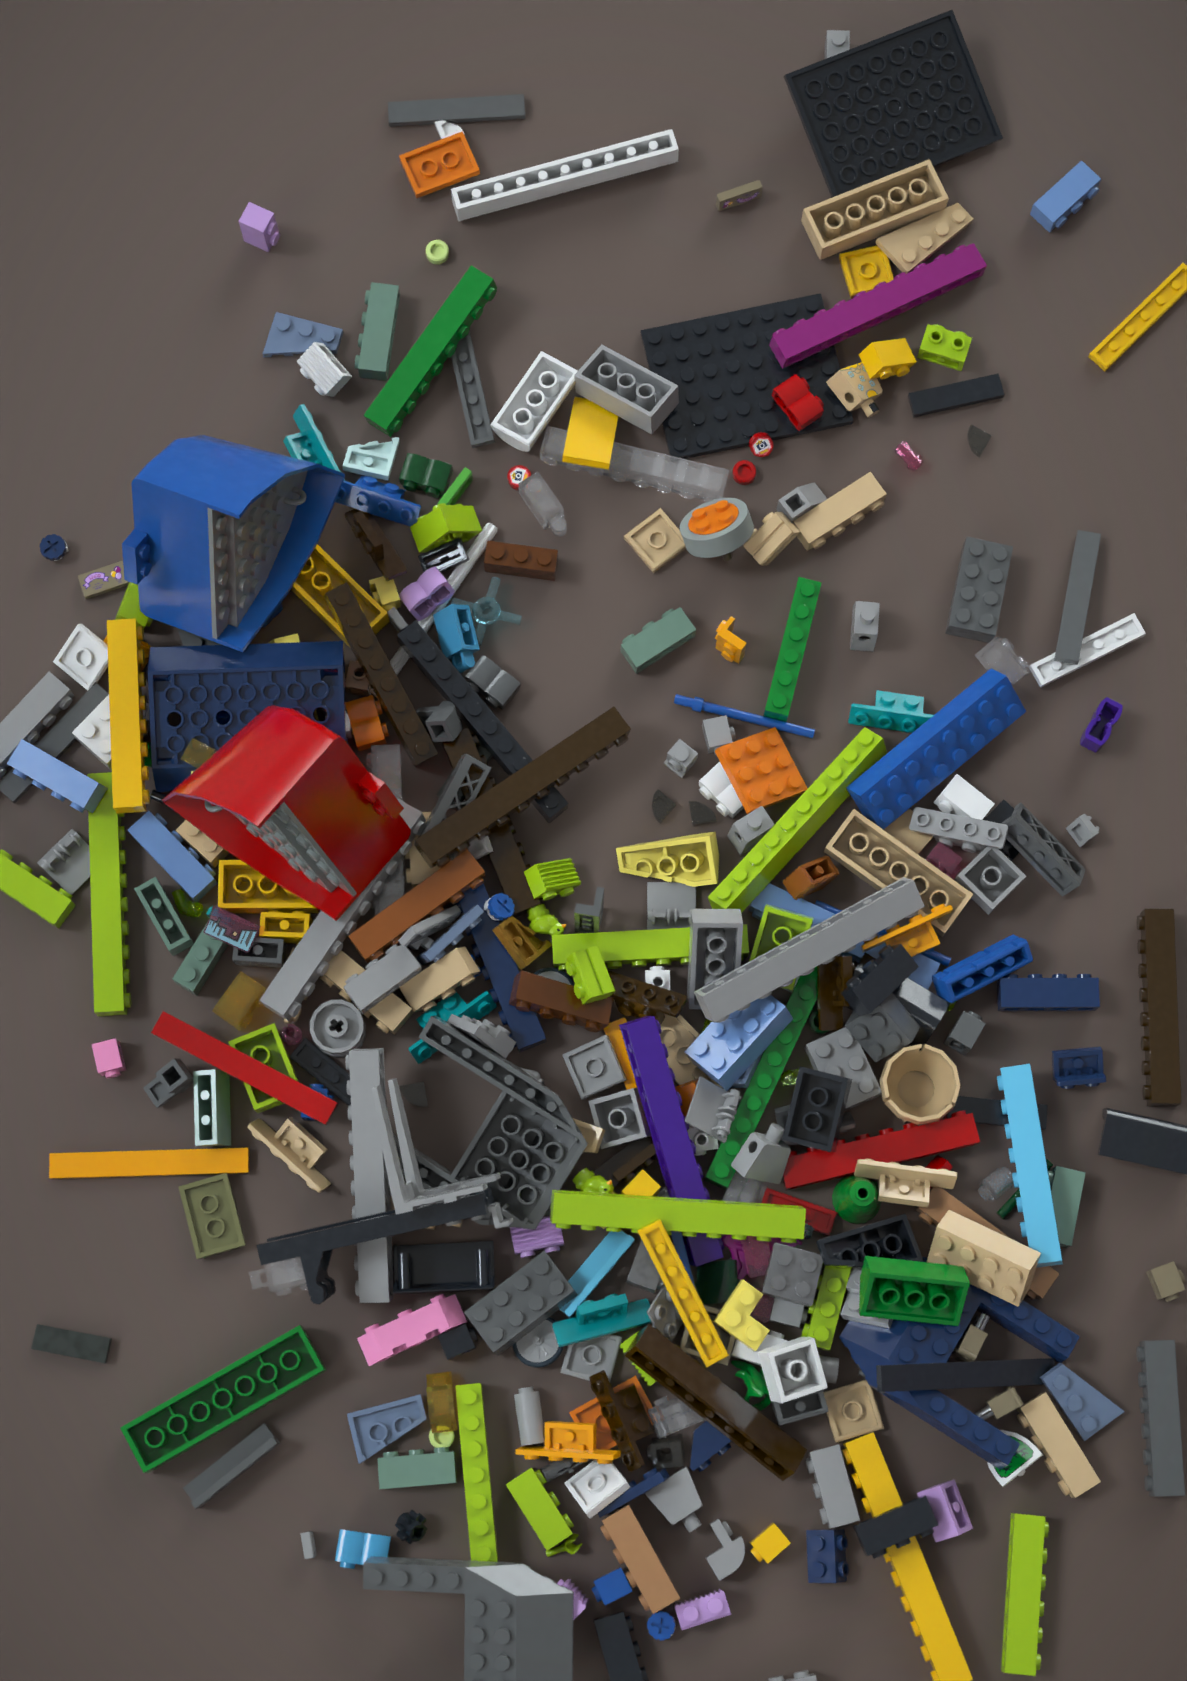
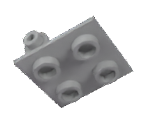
[37,829,90,895]
[647,882,696,930]
[685,1076,741,1143]
[647,1285,683,1342]

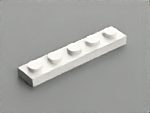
[1029,613,1146,688]

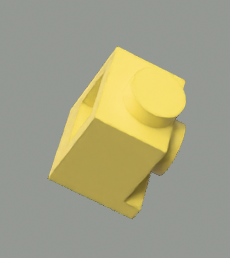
[369,576,401,613]

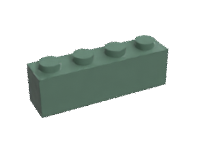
[355,282,400,381]

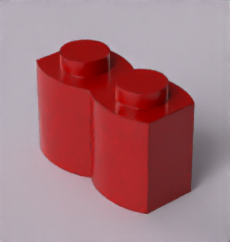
[772,374,824,431]

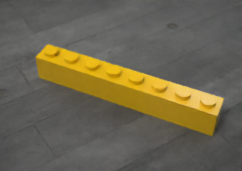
[107,618,150,814]

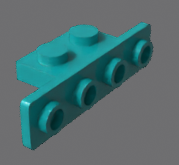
[283,404,342,472]
[848,690,933,733]
[408,991,497,1064]
[552,1294,652,1347]

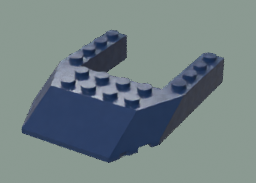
[839,1257,1080,1470]

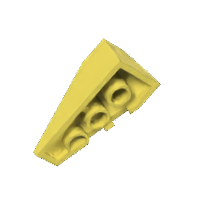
[616,832,719,887]

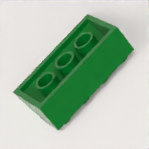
[859,1256,970,1326]

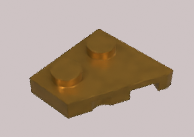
[492,916,552,970]

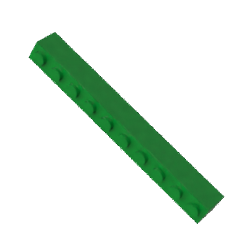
[704,966,818,1190]

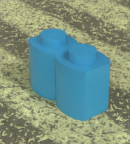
[335,1529,391,1569]

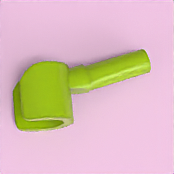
[546,1534,583,1557]

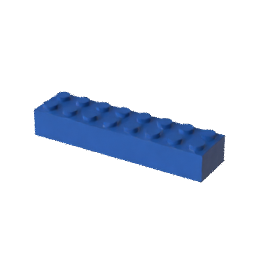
[846,668,1026,830]

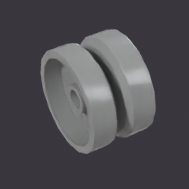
[310,1000,366,1058]

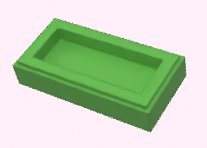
[437,467,473,505]

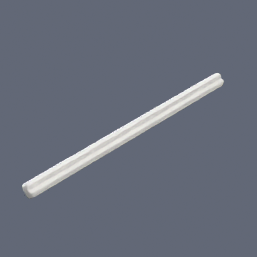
[370,523,498,697]

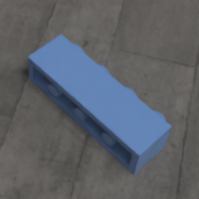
[7,739,108,813]
[128,811,217,903]

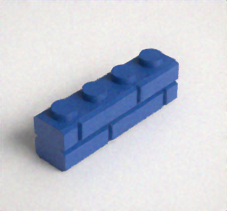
[932,934,1033,1003]

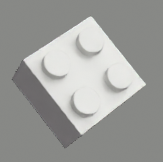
[757,1336,828,1403]

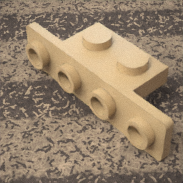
[247,1116,331,1193]
[854,1159,957,1208]

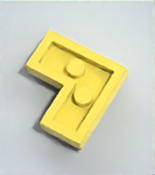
[713,1280,770,1351]

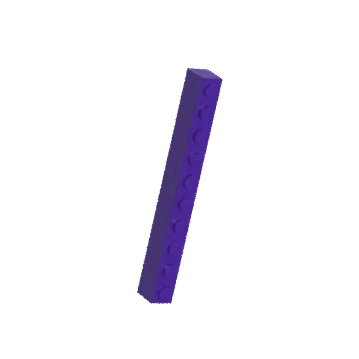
[619,1016,724,1267]

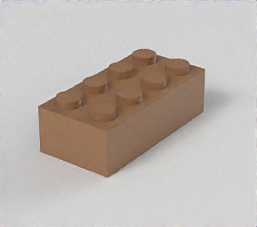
[600,1505,680,1614]

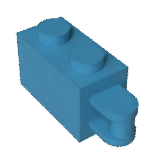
[433,604,480,673]

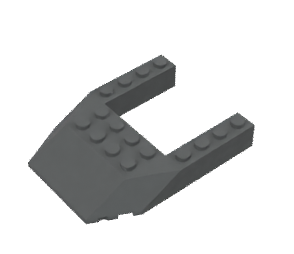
[393,1016,588,1230]
[363,1556,574,1681]

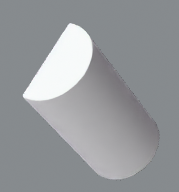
[491,351,577,452]

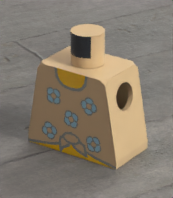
[826,362,883,418]

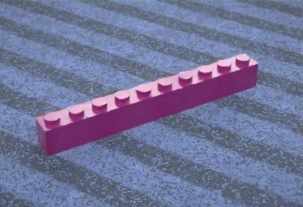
[769,243,987,369]

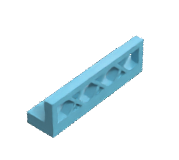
[559,1230,635,1318]

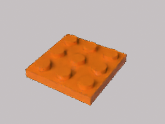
[715,727,808,814]

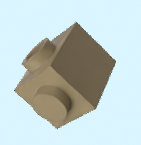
[1146,1261,1186,1302]

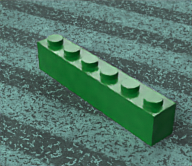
[763,577,822,722]

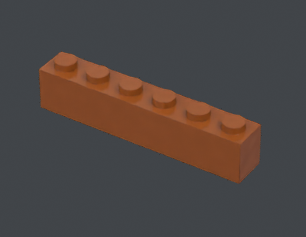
[348,849,486,964]

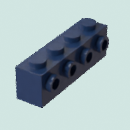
[997,974,1100,1011]

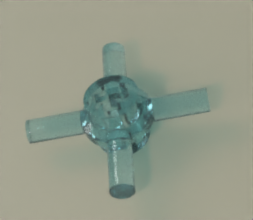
[451,577,522,646]

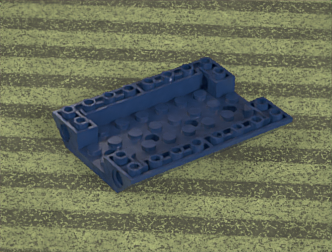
[148,641,348,792]

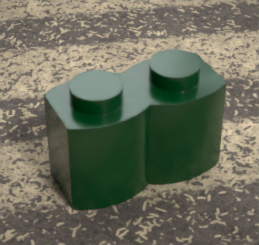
[399,453,453,498]

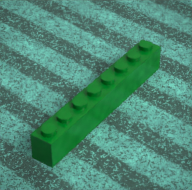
[364,265,497,437]

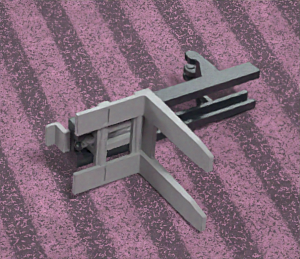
[256,1078,513,1305]

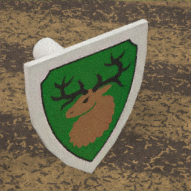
[987,1430,1043,1487]

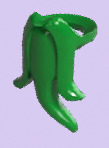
[731,1361,771,1411]

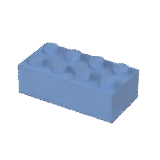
[685,995,793,1091]

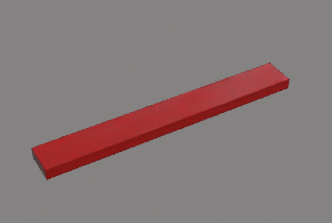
[151,1011,338,1125]

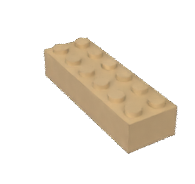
[801,159,949,260]
[824,809,973,937]

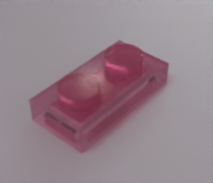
[741,1236,771,1278]

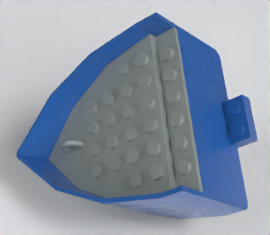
[122,435,345,652]

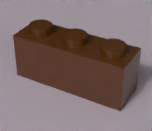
[484,541,558,581]

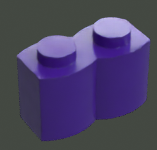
[1080,697,1123,753]

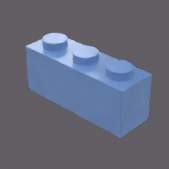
[1030,160,1101,233]

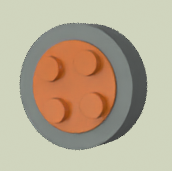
[680,498,754,561]

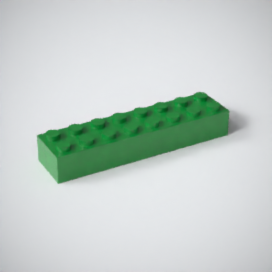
[120,1325,327,1473]

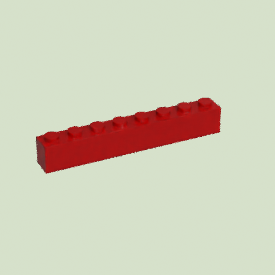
[782,1110,980,1191]

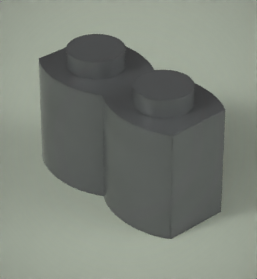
[465,655,521,710]

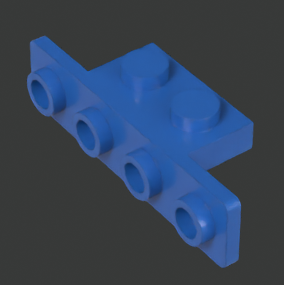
[335,476,421,527]

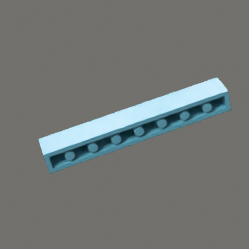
[997,1064,1063,1268]

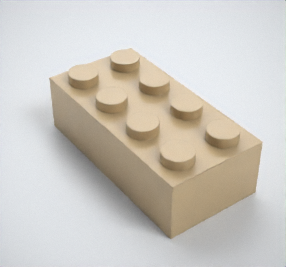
[927,1210,1041,1306]

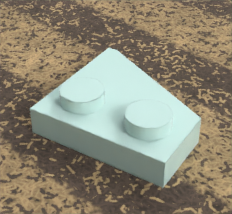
[343,437,400,481]

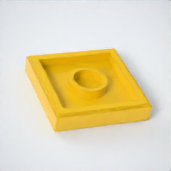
[839,246,894,299]

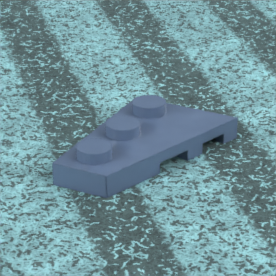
[347,1394,427,1464]

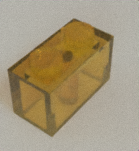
[212,971,266,1031]

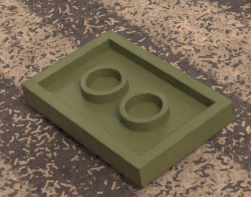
[178,1173,246,1260]

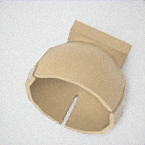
[879,1044,961,1125]

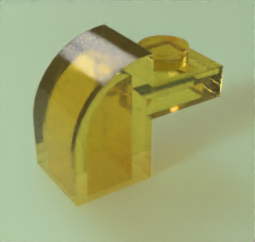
[426,1371,457,1433]

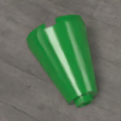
[832,1174,882,1224]

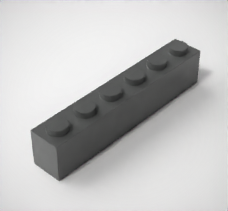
[1136,1340,1185,1497]

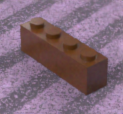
[509,971,614,1032]

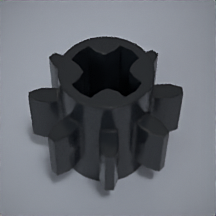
[395,1510,427,1544]

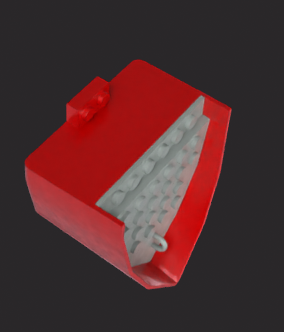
[162,705,411,921]

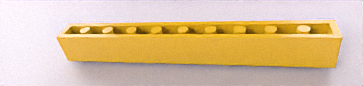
[841,1432,973,1681]

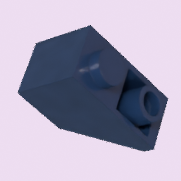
[689,1421,732,1472]

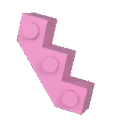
[357,1294,467,1366]

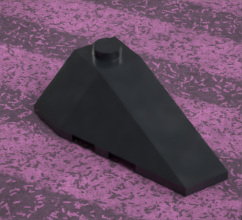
[816,1214,924,1267]

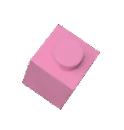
[92,1038,126,1078]

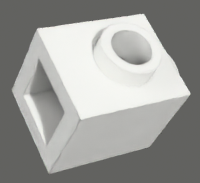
[645,966,670,990]

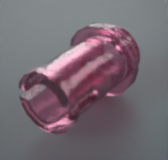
[894,441,924,471]
[282,1024,302,1045]

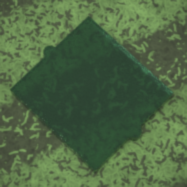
[695,1259,740,1305]

